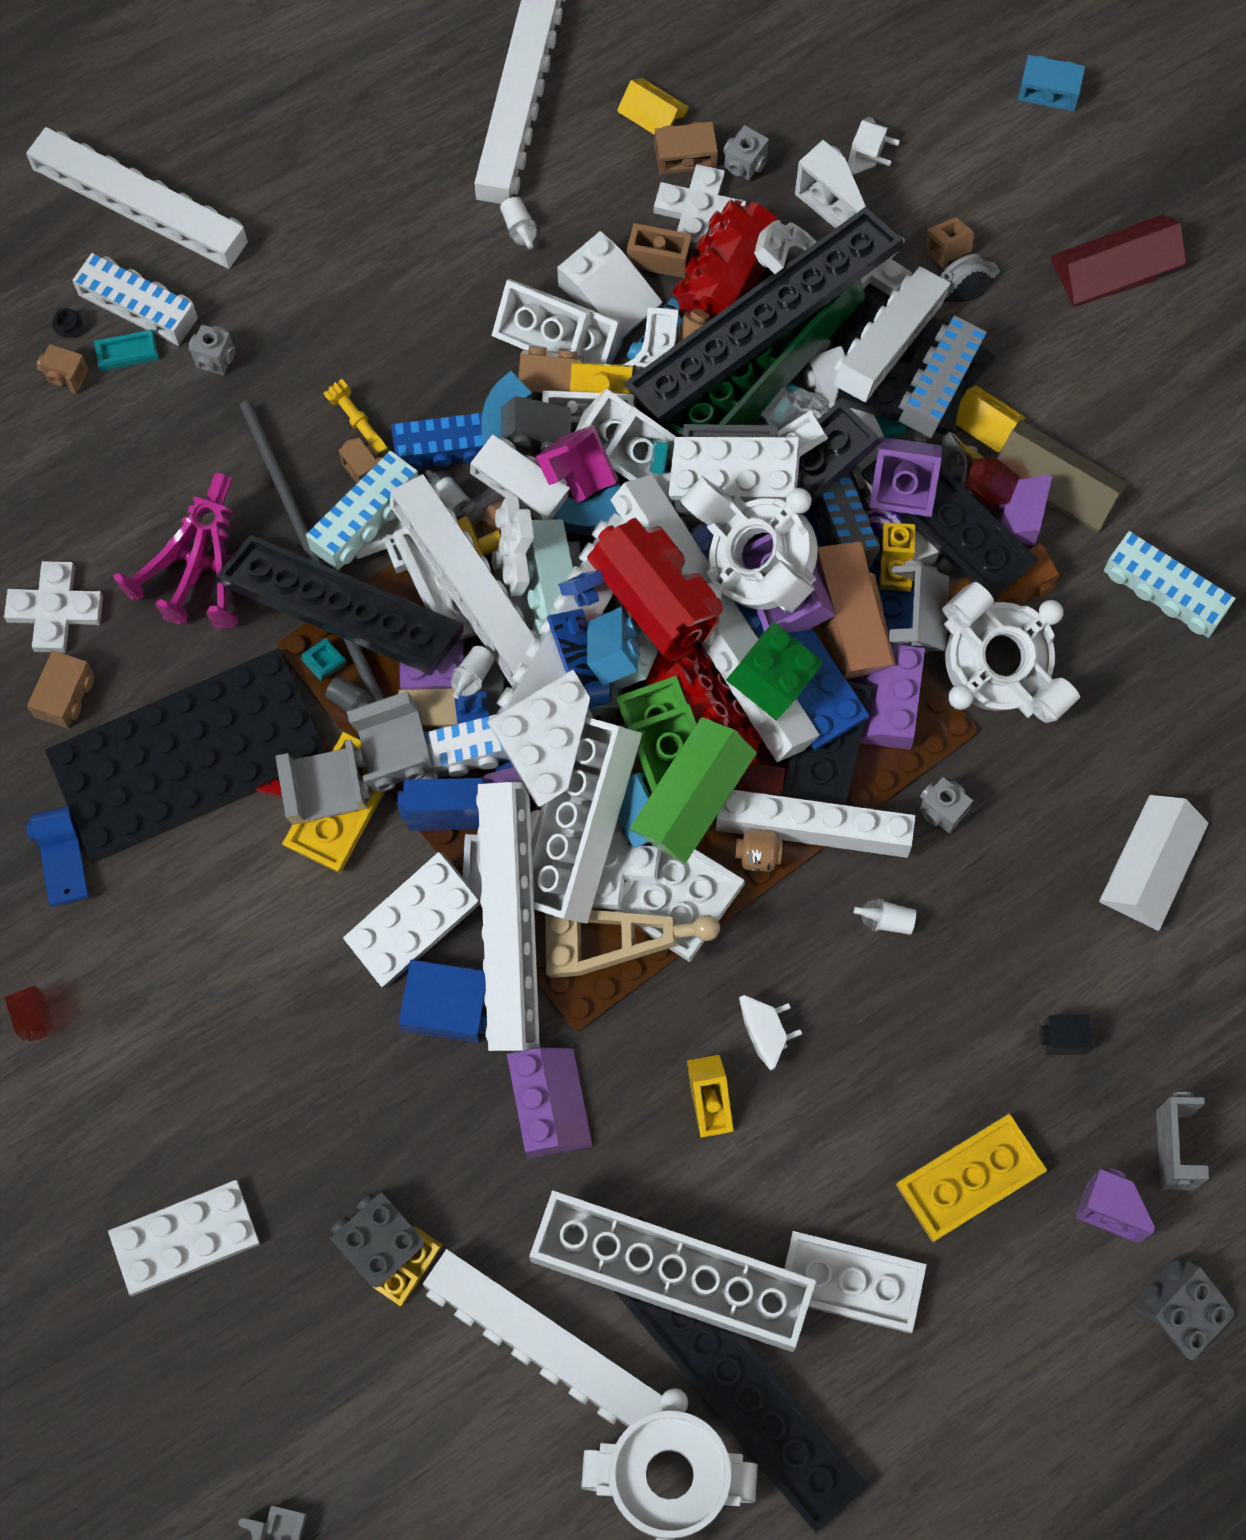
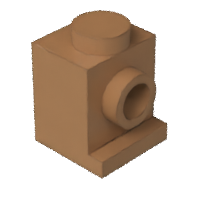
[925,217,974,269]
[37,344,89,394]
[338,437,382,484]

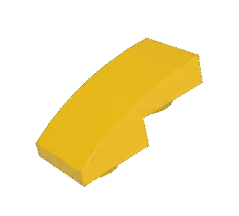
[879,522,915,592]
[373,1226,443,1306]

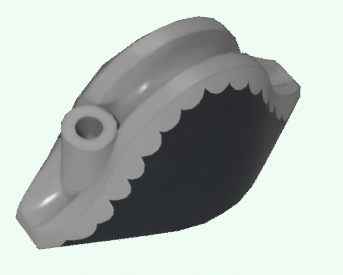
[939,254,1000,302]
[941,432,989,496]

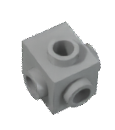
[723,125,769,180]
[189,324,235,376]
[920,777,973,834]

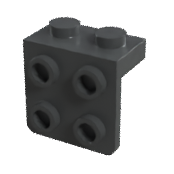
[329,1192,424,1288]
[1132,1256,1234,1360]

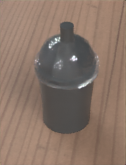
[325,676,377,712]

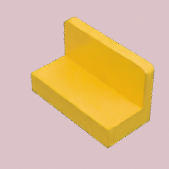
[617,78,689,134]
[956,385,1026,452]

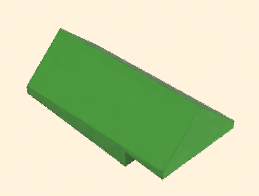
[615,676,697,793]
[629,717,757,865]

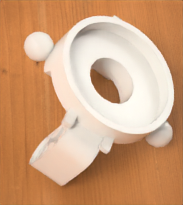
[680,476,818,612]
[942,582,1080,723]
[581,1388,758,1540]

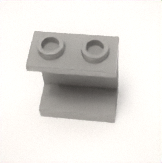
[889,560,949,652]
[347,691,434,791]
[276,740,371,825]
[1156,1092,1209,1191]

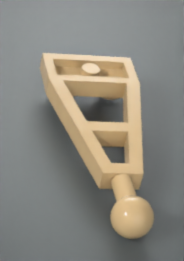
[545,910,720,978]

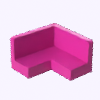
[536,425,618,503]

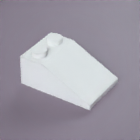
[795,140,865,228]
[557,231,663,339]

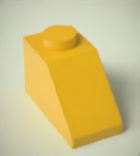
[687,1055,734,1138]

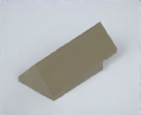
[992,421,1128,533]

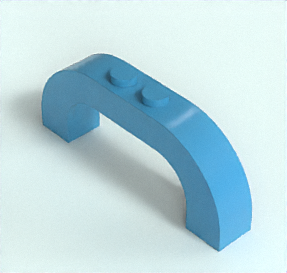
[481,371,621,535]

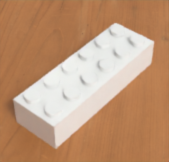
[531,717,642,924]

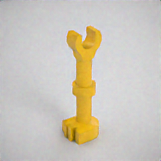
[323,379,390,458]

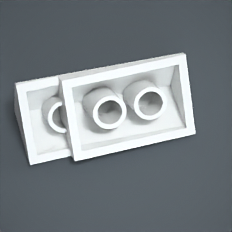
[492,279,623,364]
[575,389,676,508]
[1099,795,1209,931]

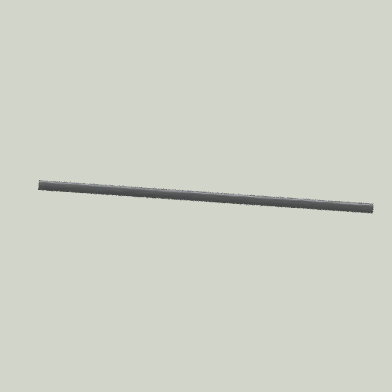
[240,400,384,703]

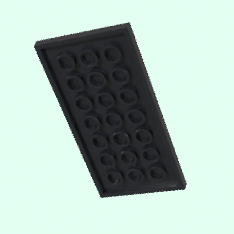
[45,648,326,863]

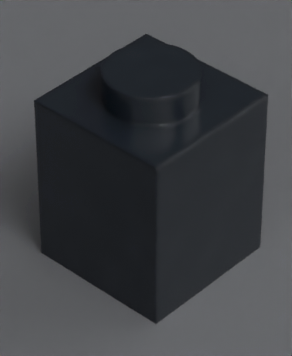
[1039,1014,1092,1055]

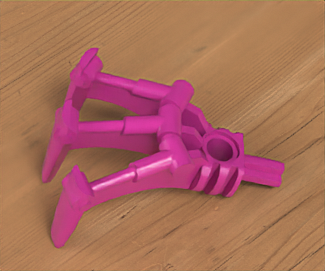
[113,472,239,629]

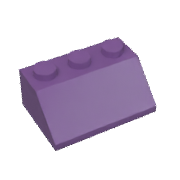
[742,533,836,633]
[855,644,925,750]
[507,1048,592,1159]

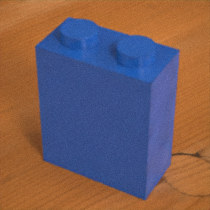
[398,778,484,831]
[398,960,487,1043]

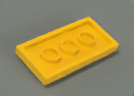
[282,732,385,874]
[896,1113,1047,1243]

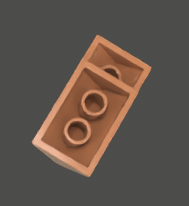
[816,541,896,680]

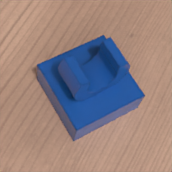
[558,570,604,607]
[454,691,489,724]

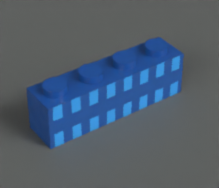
[391,413,483,471]

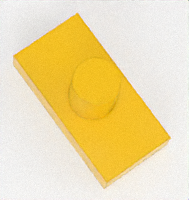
[570,362,633,394]
[457,516,502,578]

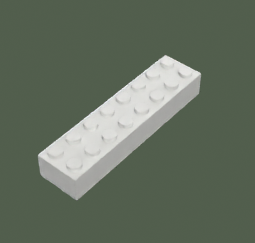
[529,1190,816,1352]

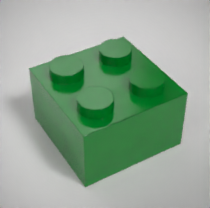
[726,621,824,721]

